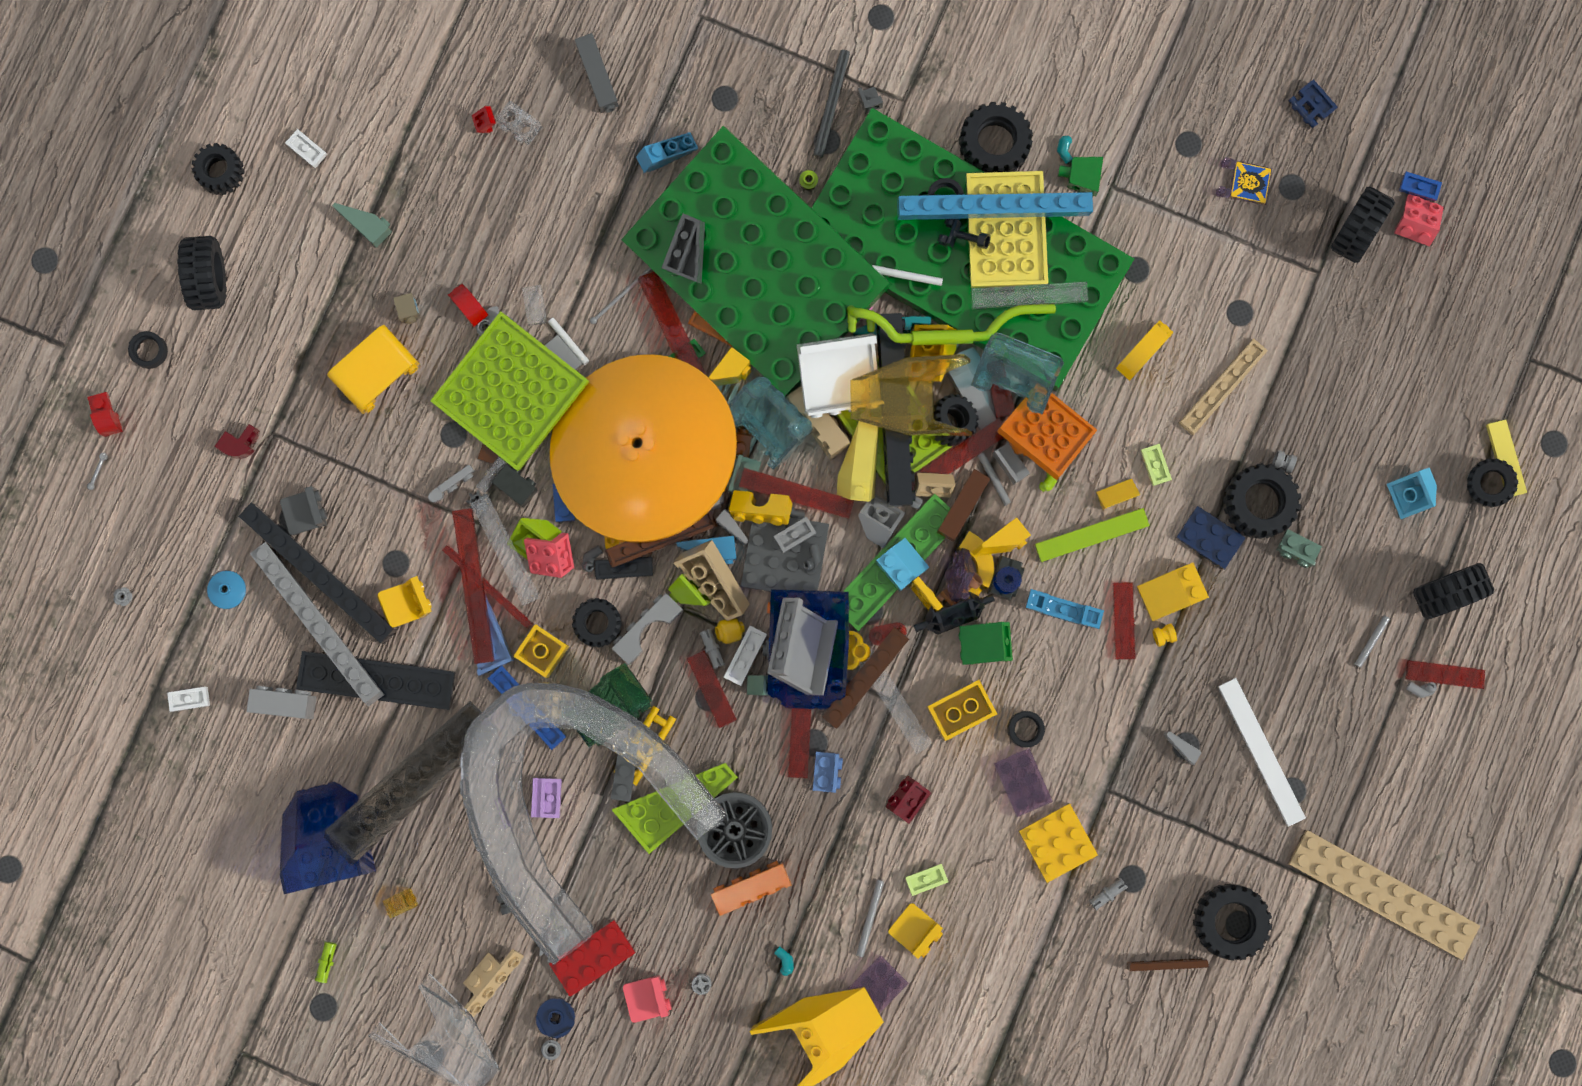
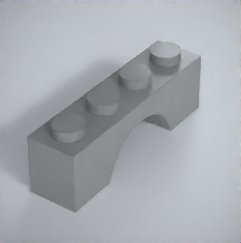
[612,594,683,665]

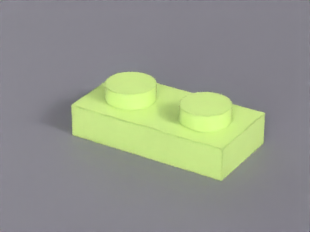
[1140,444,1172,486]
[905,864,948,896]

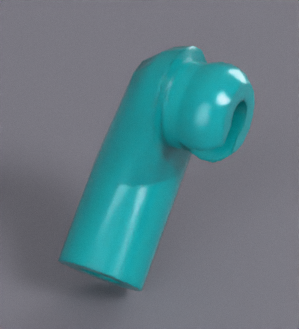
[1057,135,1073,165]
[774,946,794,976]

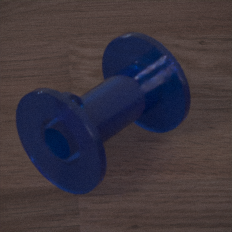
[993,566,1022,594]

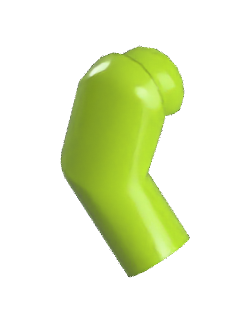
[1039,472,1057,492]

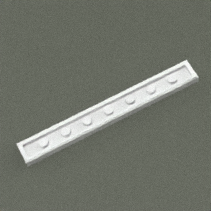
[1217,678,1306,827]

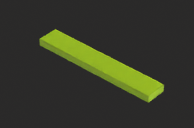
[1035,508,1150,562]

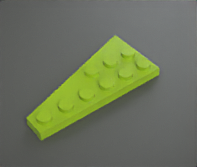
[612,763,738,854]

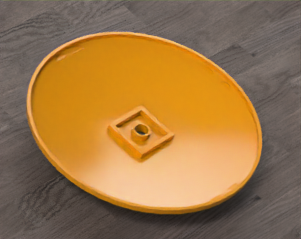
[550,354,737,542]

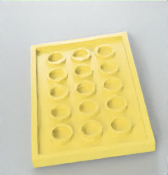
[966,171,1048,288]

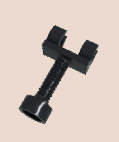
[937,219,991,249]

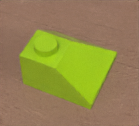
[507,518,562,560]
[668,574,711,606]

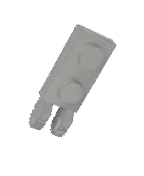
[428,465,475,503]

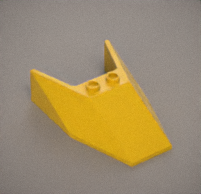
[749,987,884,1086]

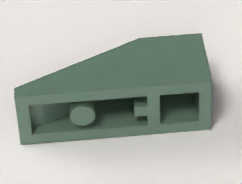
[332,203,392,248]

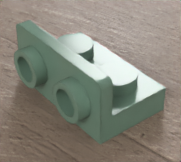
[726,454,761,494]
[1276,529,1322,568]

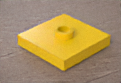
[909,576,943,612]

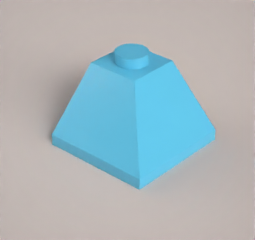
[1387,468,1437,519]

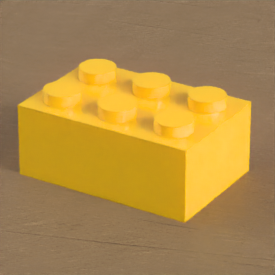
[926,680,997,741]

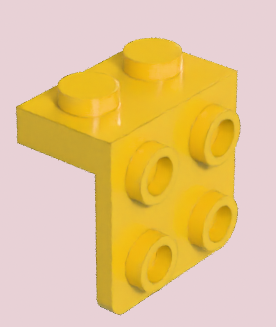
[377,576,432,628]
[888,903,943,959]

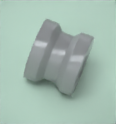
[692,974,712,995]

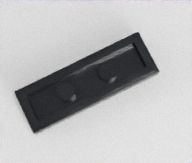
[595,556,654,580]

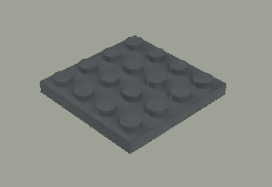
[741,518,829,600]

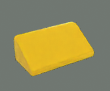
[1096,479,1140,510]

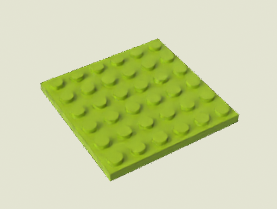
[430,311,590,471]

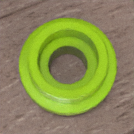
[799,170,818,189]

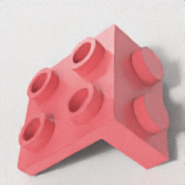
[1394,194,1443,246]
[623,975,672,1023]

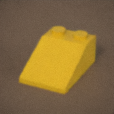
[907,325,957,382]
[1137,562,1209,621]

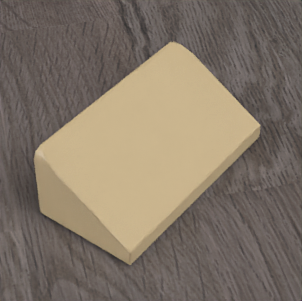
[914,473,956,498]

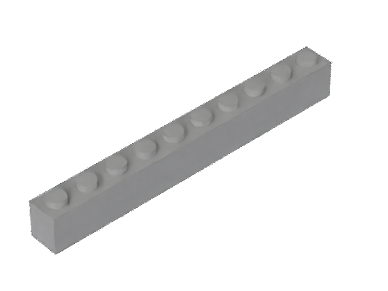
[250,542,384,707]

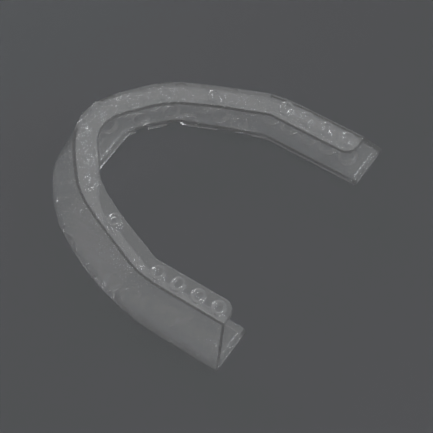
[460,683,727,965]

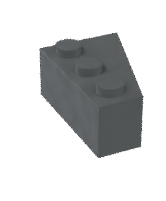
[662,213,705,284]

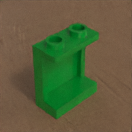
[958,622,1013,665]

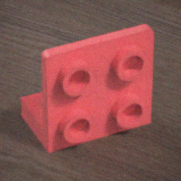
[524,533,574,578]

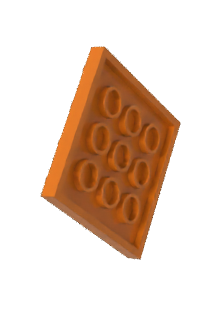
[997,382,1097,480]

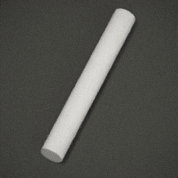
[548,318,589,365]

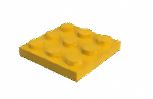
[1019,803,1098,883]

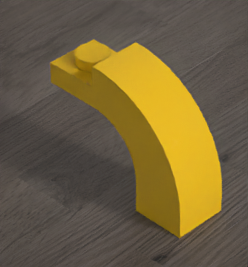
[1116,320,1174,381]
[958,531,994,600]

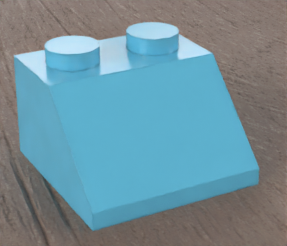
[876,538,930,591]

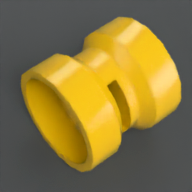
[1152,623,1177,647]

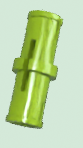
[315,941,337,983]

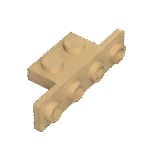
[462,949,524,1017]

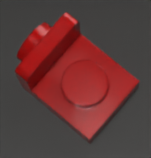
[471,106,496,133]

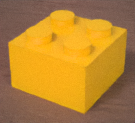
[514,624,569,679]

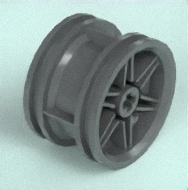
[697,792,773,868]

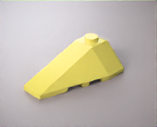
[837,420,879,502]

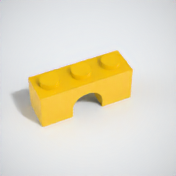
[729,490,793,526]

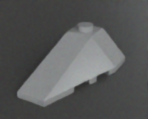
[945,347,997,431]

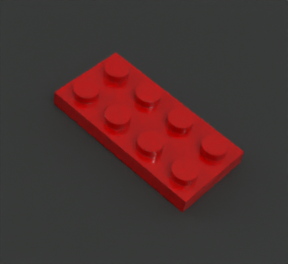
[549,920,636,997]

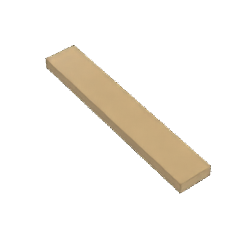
[1179,338,1268,436]

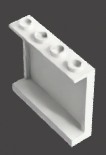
[797,333,884,418]

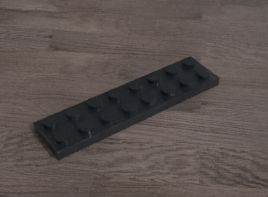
[296,651,456,710]

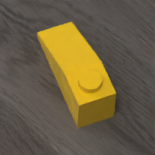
[972,517,1031,555]

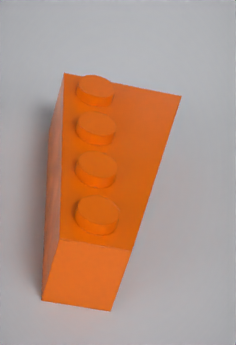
[710,860,792,916]

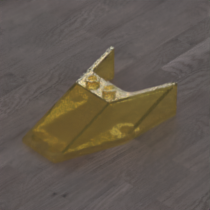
[850,354,972,436]

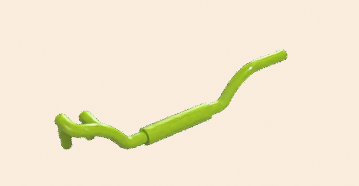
[847,304,1056,345]

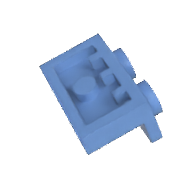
[813,752,843,793]

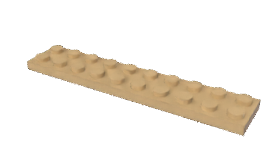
[1288,830,1480,960]

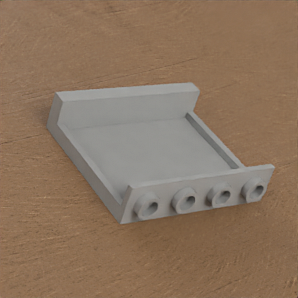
[767,598,838,695]

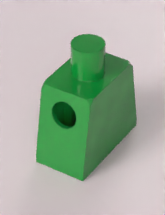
[1058,157,1103,197]

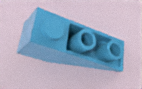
[636,132,698,173]

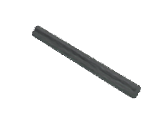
[814,49,850,157]

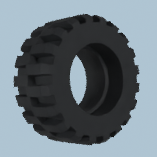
[959,101,1033,173]
[1330,186,1395,263]
[177,235,227,311]
[1223,463,1301,539]
[1413,563,1494,620]
[1193,884,1272,961]

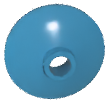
[207,571,246,609]

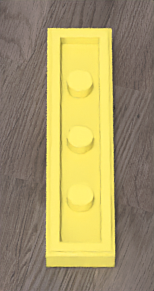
[1486,420,1527,496]

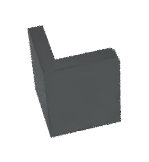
[857,87,883,114]

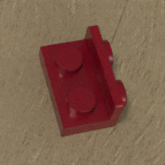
[885,776,932,824]

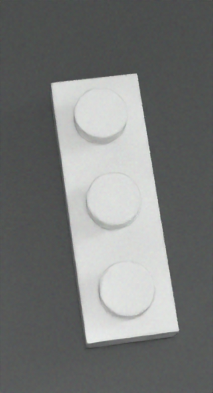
[724,626,767,686]

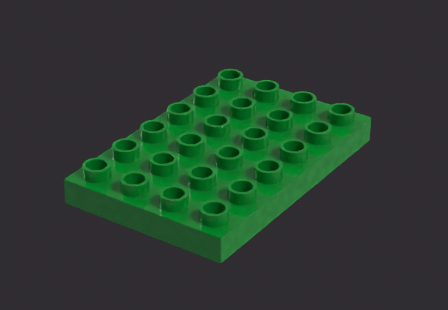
[621,126,892,396]

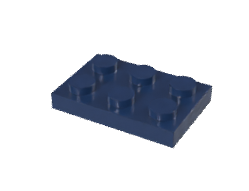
[1176,506,1245,570]

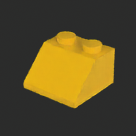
[708,347,751,386]

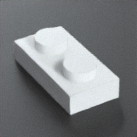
[285,129,327,168]
[167,687,210,712]

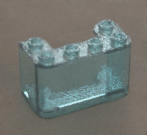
[971,333,1064,415]
[728,377,813,470]

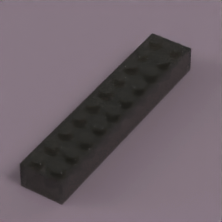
[324,701,498,866]

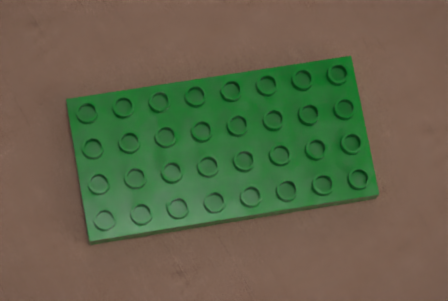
[812,108,1135,392]

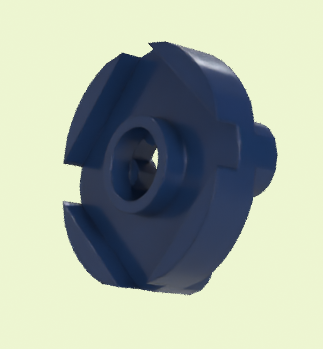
[536,998,576,1038]

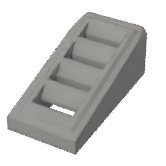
[716,509,748,545]
[1164,731,1201,765]

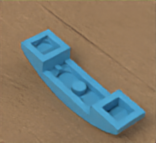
[1025,589,1104,629]

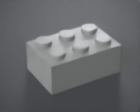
[247,686,317,719]

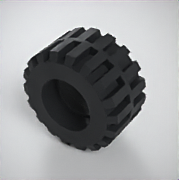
[191,143,245,195]
[926,394,979,446]
[1467,458,1518,507]
[572,598,622,648]

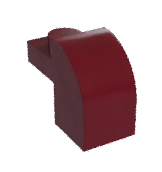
[214,424,260,459]

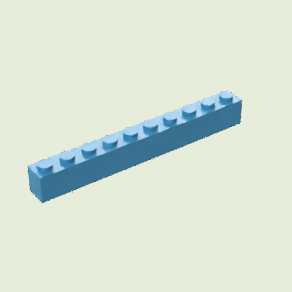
[897,192,1093,220]

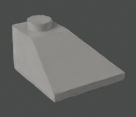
[858,494,905,548]

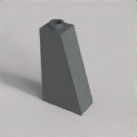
[575,33,619,113]

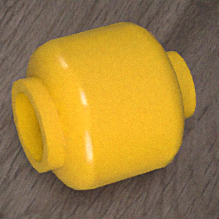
[715,618,745,644]

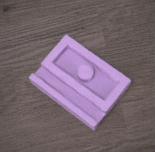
[531,778,562,818]

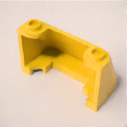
[327,325,420,414]

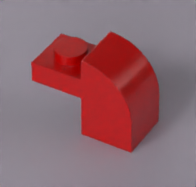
[448,283,488,327]
[87,392,123,437]

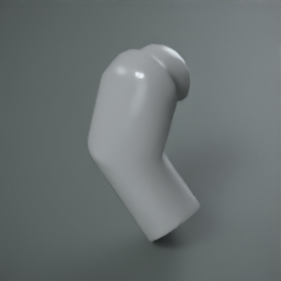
[1406,681,1437,698]

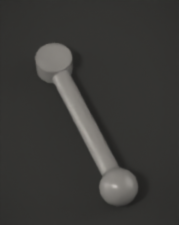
[87,453,108,490]

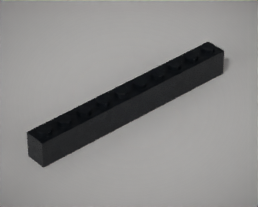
[876,313,916,507]
[238,502,398,645]

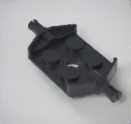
[913,592,995,635]

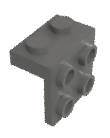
[280,486,328,535]

